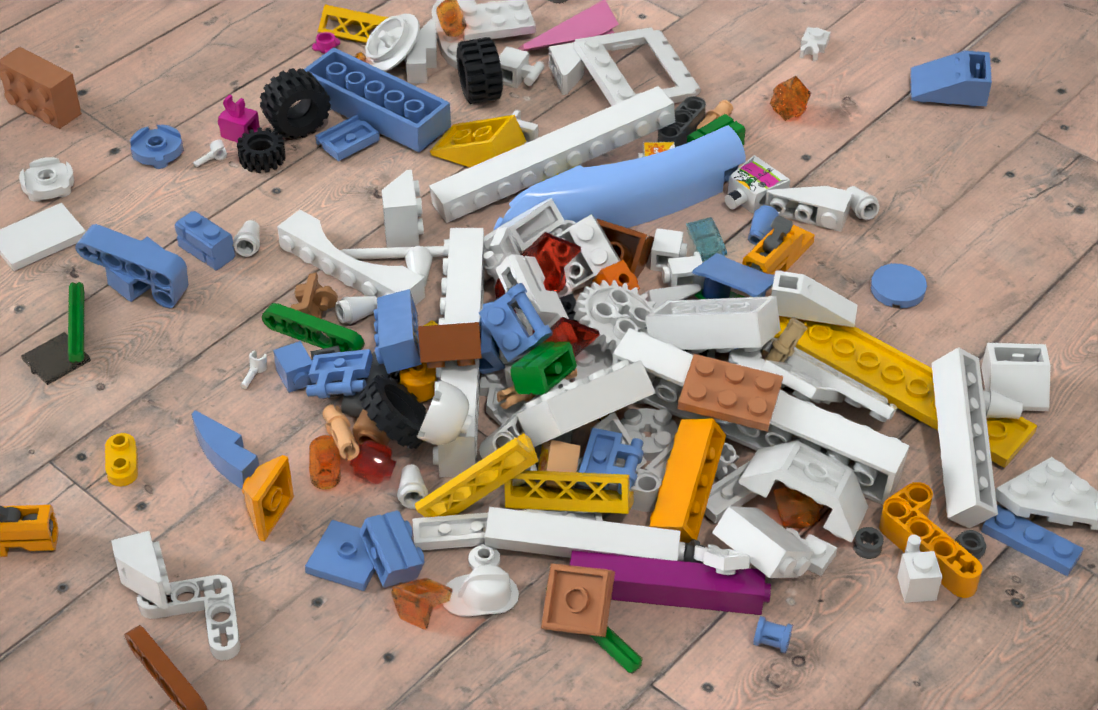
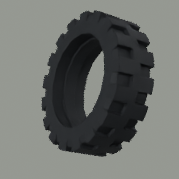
[359,375,427,449]

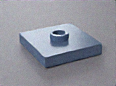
[305,520,376,591]

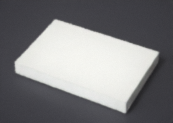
[0,203,86,271]

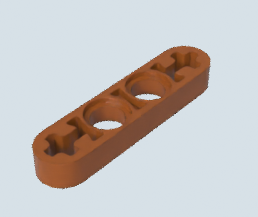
[124,625,208,710]

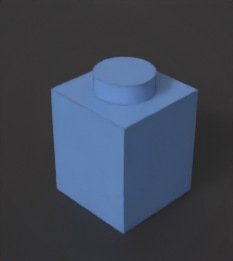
[273,341,316,393]

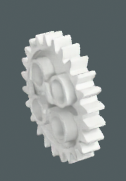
[573,280,656,356]

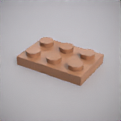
[677,354,783,432]

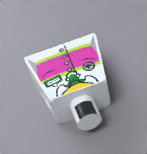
[725,155,790,213]

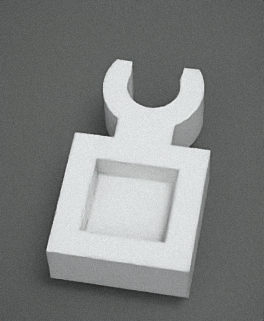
[800,27,831,61]
[786,528,837,576]
[694,544,750,575]

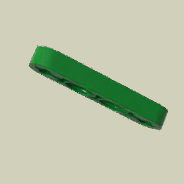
[262,303,365,352]

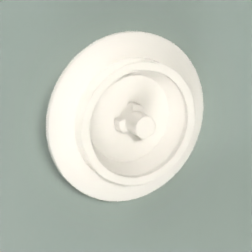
[364,14,420,72]

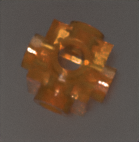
[770,75,811,121]
[774,486,824,529]

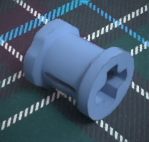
[753,616,793,654]

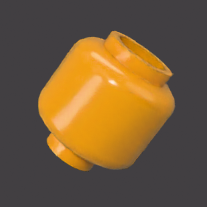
[399,362,438,403]

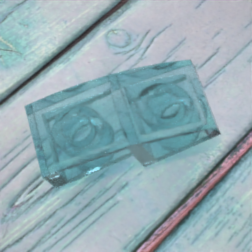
[686,217,727,261]

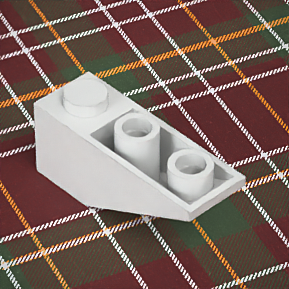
[765,186,853,232]
[771,270,858,327]
[111,531,172,609]

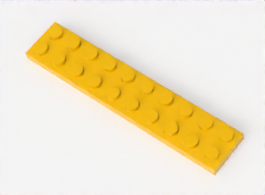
[774,316,1037,468]

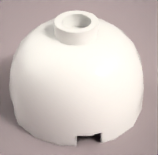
[417,380,473,445]

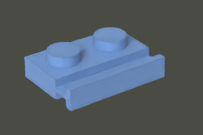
[315,114,380,161]

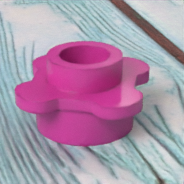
[312,32,340,54]

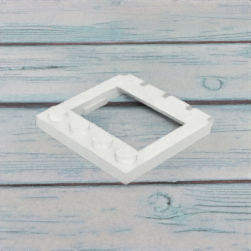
[573,27,701,106]

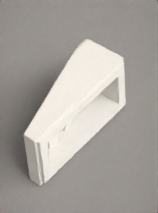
[641,284,701,309]

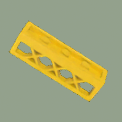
[317,4,388,43]
[415,433,538,517]
[504,470,634,514]

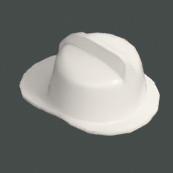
[441,564,519,617]

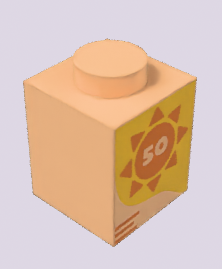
[538,439,581,489]

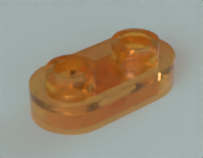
[436,0,467,37]
[309,435,341,489]

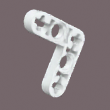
[137,575,240,660]

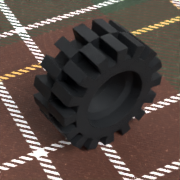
[237,128,286,173]

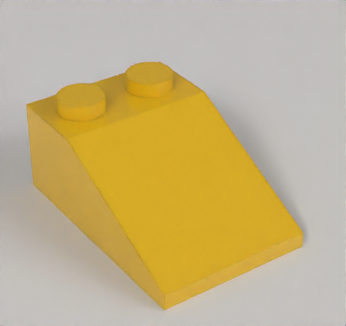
[430,115,526,167]

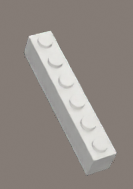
[932,347,998,528]

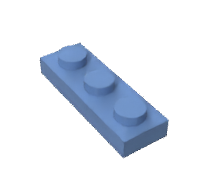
[981,505,1084,576]

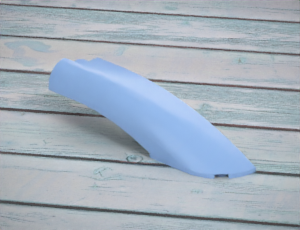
[494,125,745,245]

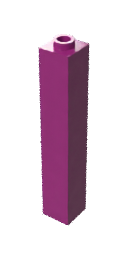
[570,550,771,615]

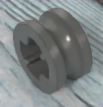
[854,527,884,559]

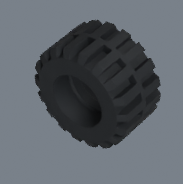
[456,37,503,104]
[260,68,331,139]

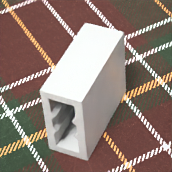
[712,506,815,578]

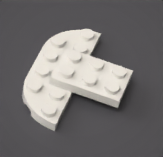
[432,0,536,69]
[759,337,897,422]

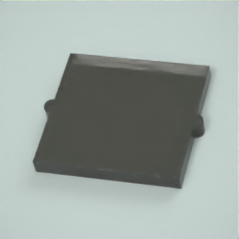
[21,332,91,385]

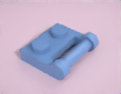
[478,283,553,363]

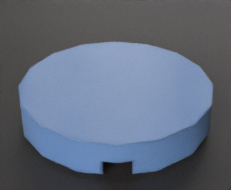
[871,264,927,308]

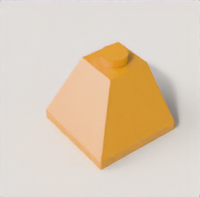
[242,455,294,542]

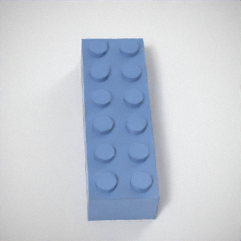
[304,47,451,152]

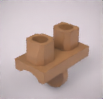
[290,273,338,319]

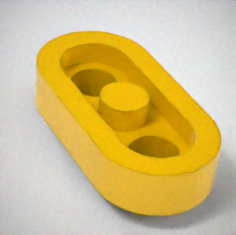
[105,433,138,487]

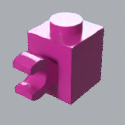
[218,94,260,143]

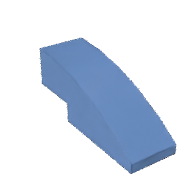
[191,410,259,489]

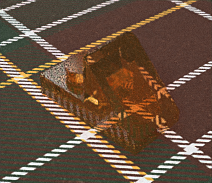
[391,578,453,629]

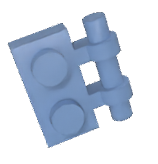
[306,349,373,399]
[577,428,644,495]

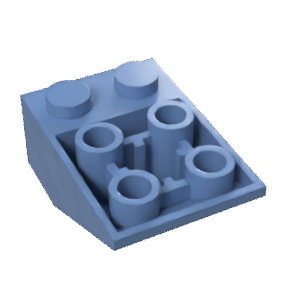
[911,50,992,107]

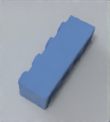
[373,289,422,374]

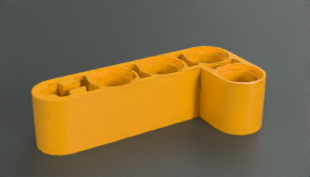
[879,482,982,598]

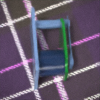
[692,253,775,299]

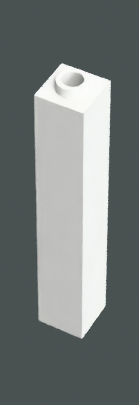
[485,507,685,561]

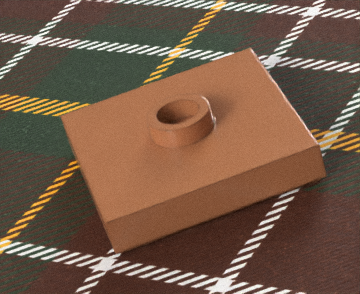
[541,563,615,637]

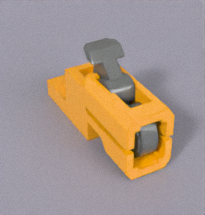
[742,216,815,275]
[0,505,59,557]

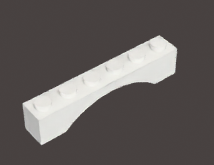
[277,209,425,306]

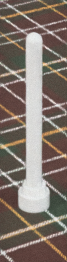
[340,246,448,260]

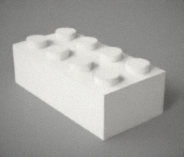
[645,296,781,353]
[516,359,656,447]

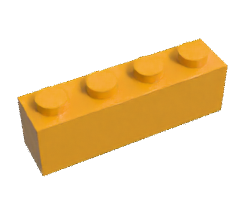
[649,419,726,543]

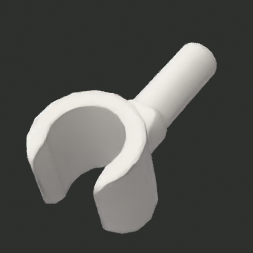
[193,139,227,168]
[240,351,267,389]

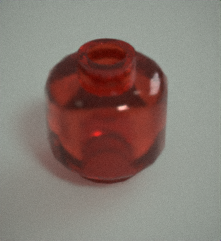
[349,440,397,484]

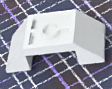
[738,440,868,543]

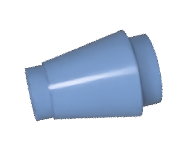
[748,205,779,245]

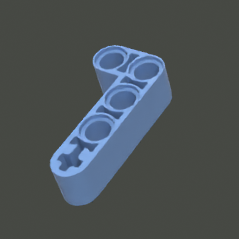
[75,224,189,308]

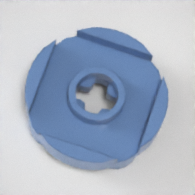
[130,125,184,169]

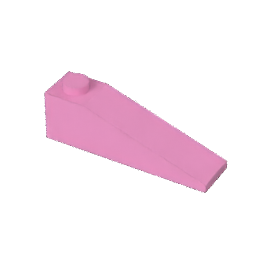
[518,0,619,51]

